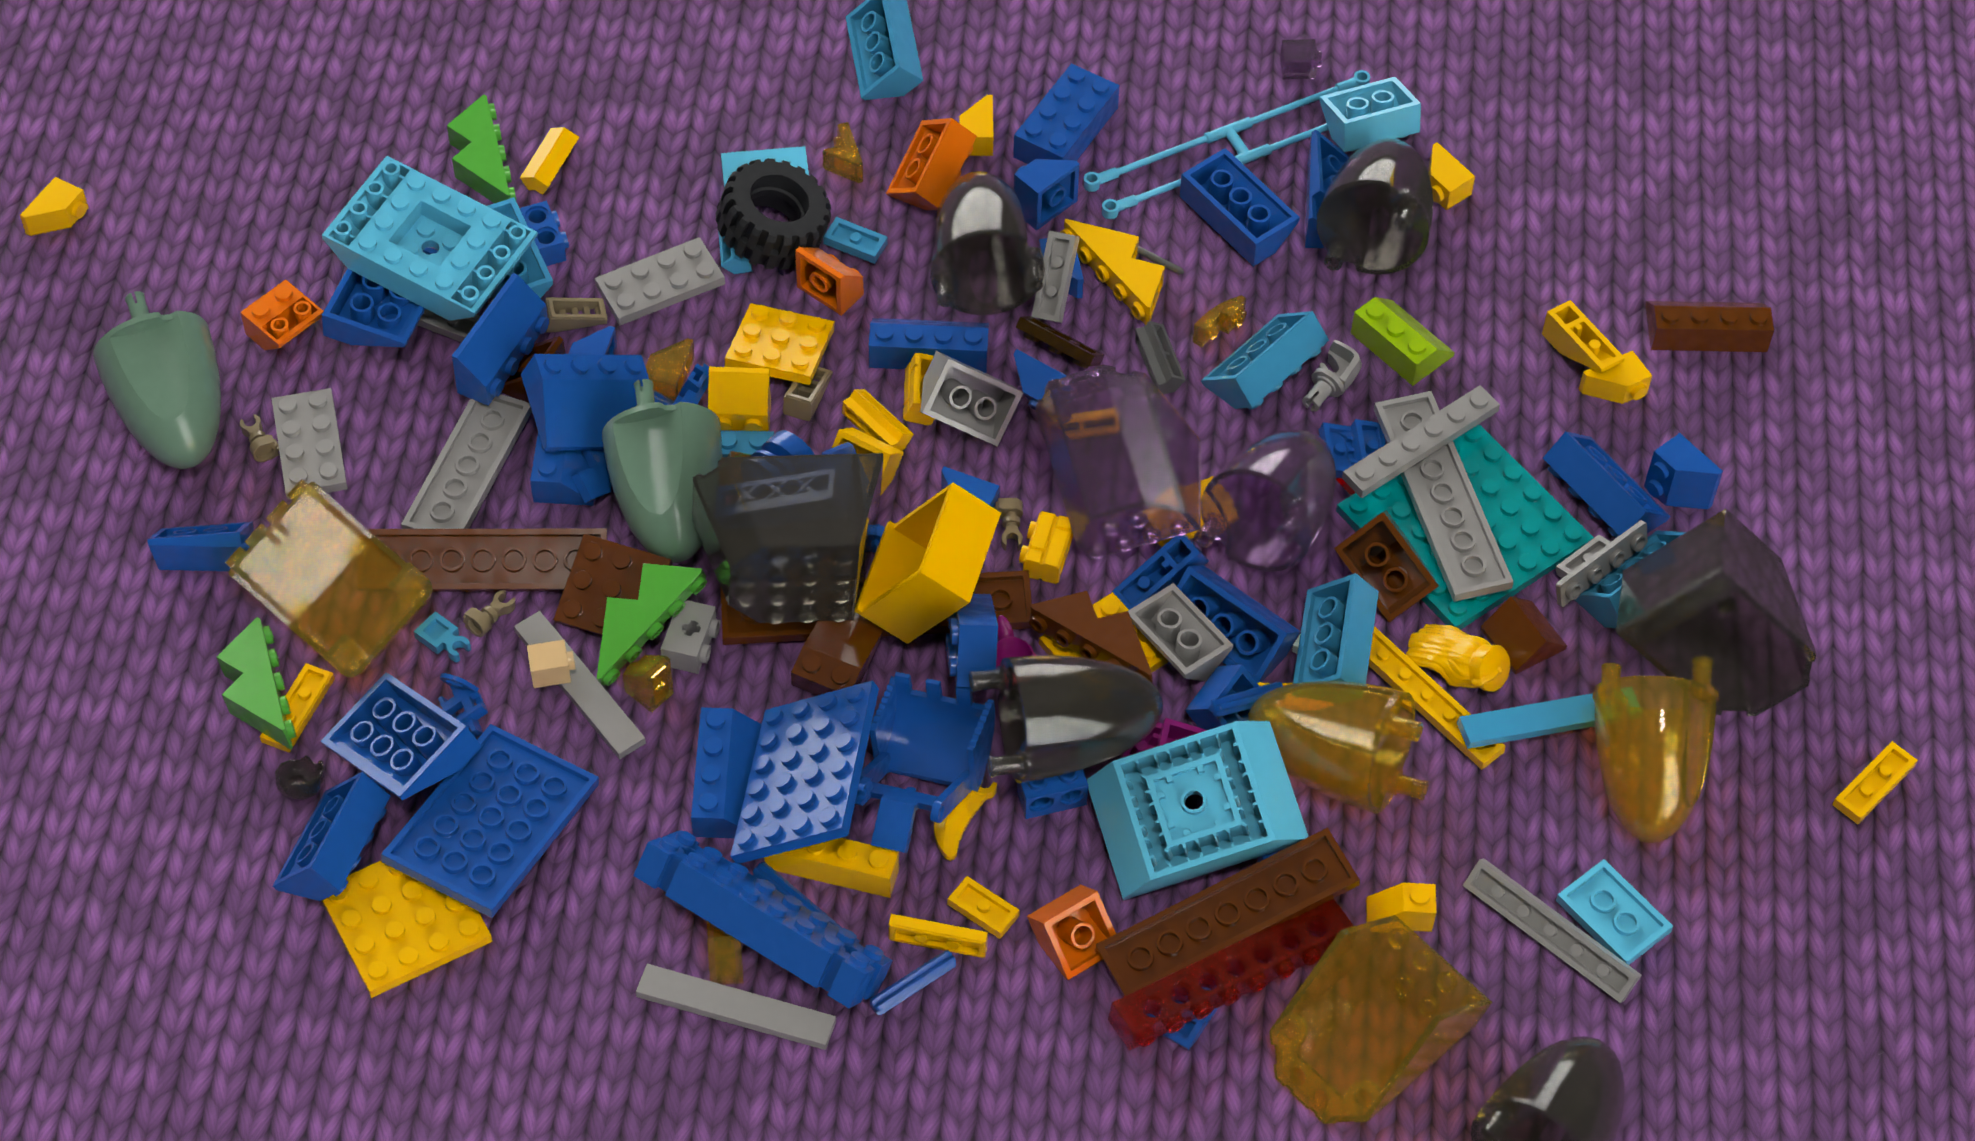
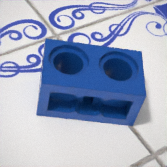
[520,200,569,266]
[1017,759,1088,819]

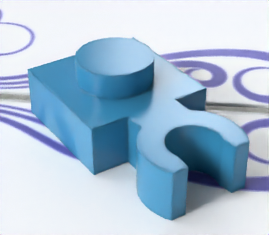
[414,611,471,663]

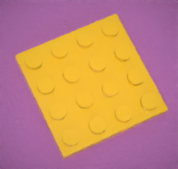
[322,861,493,998]

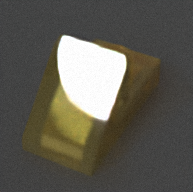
[823,122,863,183]
[707,921,744,985]

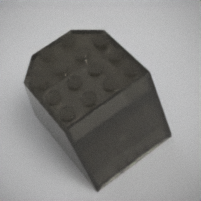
[692,453,884,624]
[1616,509,1816,716]

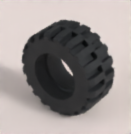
[716,158,831,270]

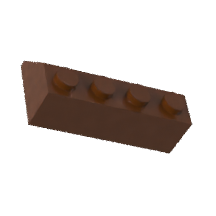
[1645,301,1774,352]

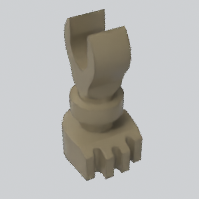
[240,414,279,462]
[995,498,1023,551]
[463,590,516,637]

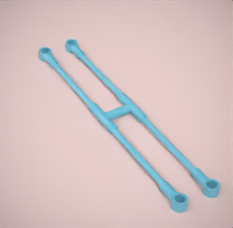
[1083,70,1370,219]

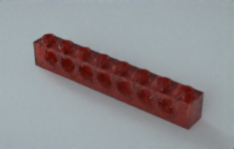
[1108,899,1354,1051]

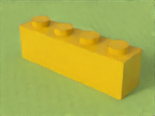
[764,838,899,898]

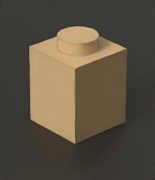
[527,640,576,688]

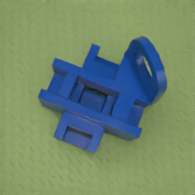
[654,363,709,405]
[438,673,488,738]

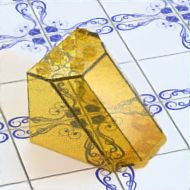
[1269,915,1493,1124]

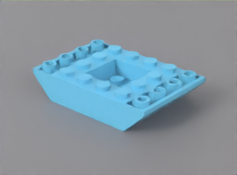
[322,156,538,321]
[1087,721,1309,901]

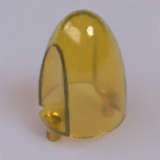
[1593,657,1719,843]
[1248,681,1429,814]

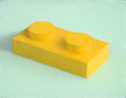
[947,876,1020,939]

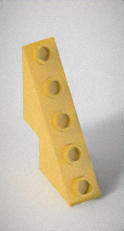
[1060,218,1165,325]

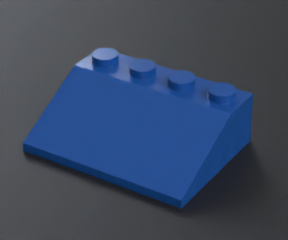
[322,247,438,347]
[521,354,649,451]
[321,672,482,800]

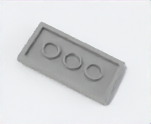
[594,237,725,326]
[272,388,348,500]

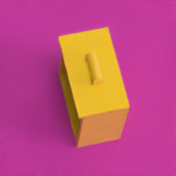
[854,482,1001,644]

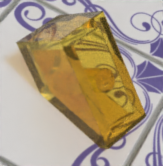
[645,338,695,401]
[623,655,674,713]

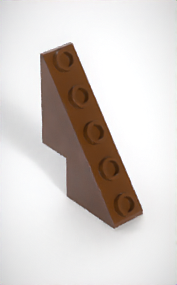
[1029,591,1153,694]

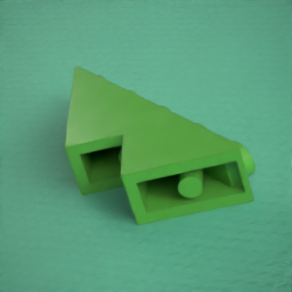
[447,94,517,203]
[597,563,707,686]
[216,617,296,749]

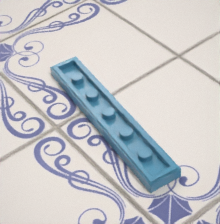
[1457,687,1642,749]

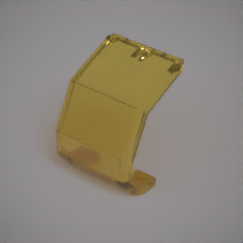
[225,479,433,679]

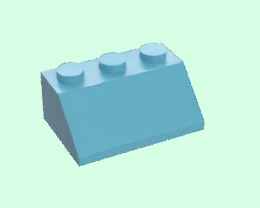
[1320,77,1421,152]

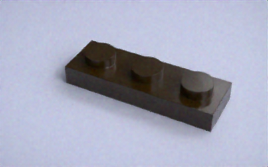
[1016,316,1104,369]

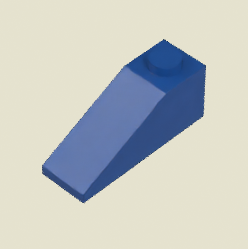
[1112,531,1209,610]

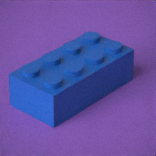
[1013,63,1120,164]
[945,594,998,688]

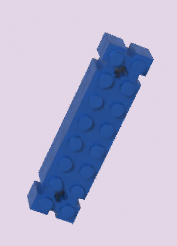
[633,831,893,1008]

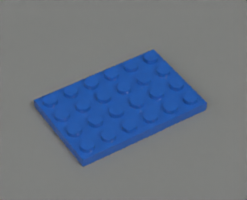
[730,680,879,864]
[381,724,599,918]

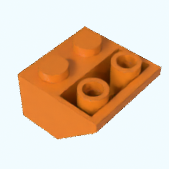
[240,279,324,350]

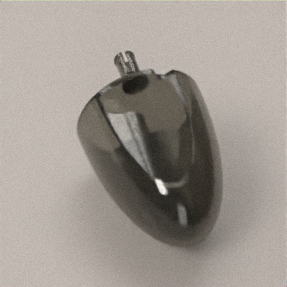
[1317,138,1433,275]
[930,171,1045,315]
[969,655,1164,783]
[1471,1036,1625,1141]

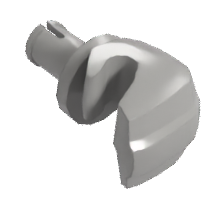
[1302,340,1362,412]

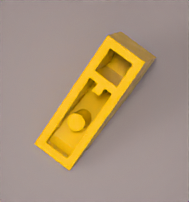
[1542,300,1625,373]

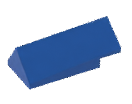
[1305,130,1357,249]
[147,521,285,573]

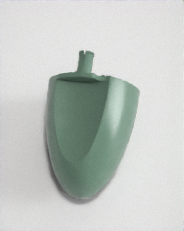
[93,291,221,469]
[602,379,723,563]

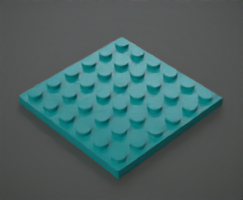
[1336,424,1594,630]

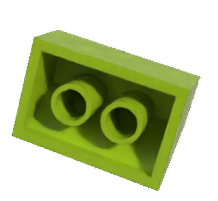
[1351,297,1455,386]

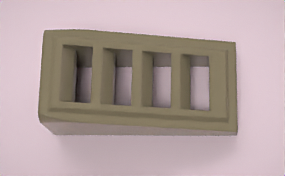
[545,297,608,333]
[783,367,833,421]

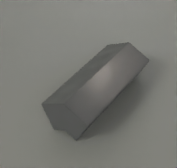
[1135,321,1186,396]

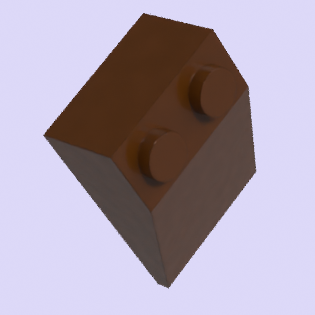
[1334,510,1439,622]
[791,602,885,696]

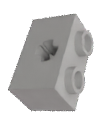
[661,600,720,674]

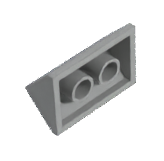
[1128,583,1233,681]

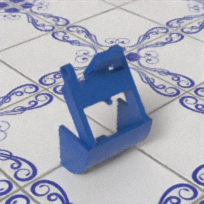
[855,672,995,853]

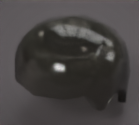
[274,755,325,800]

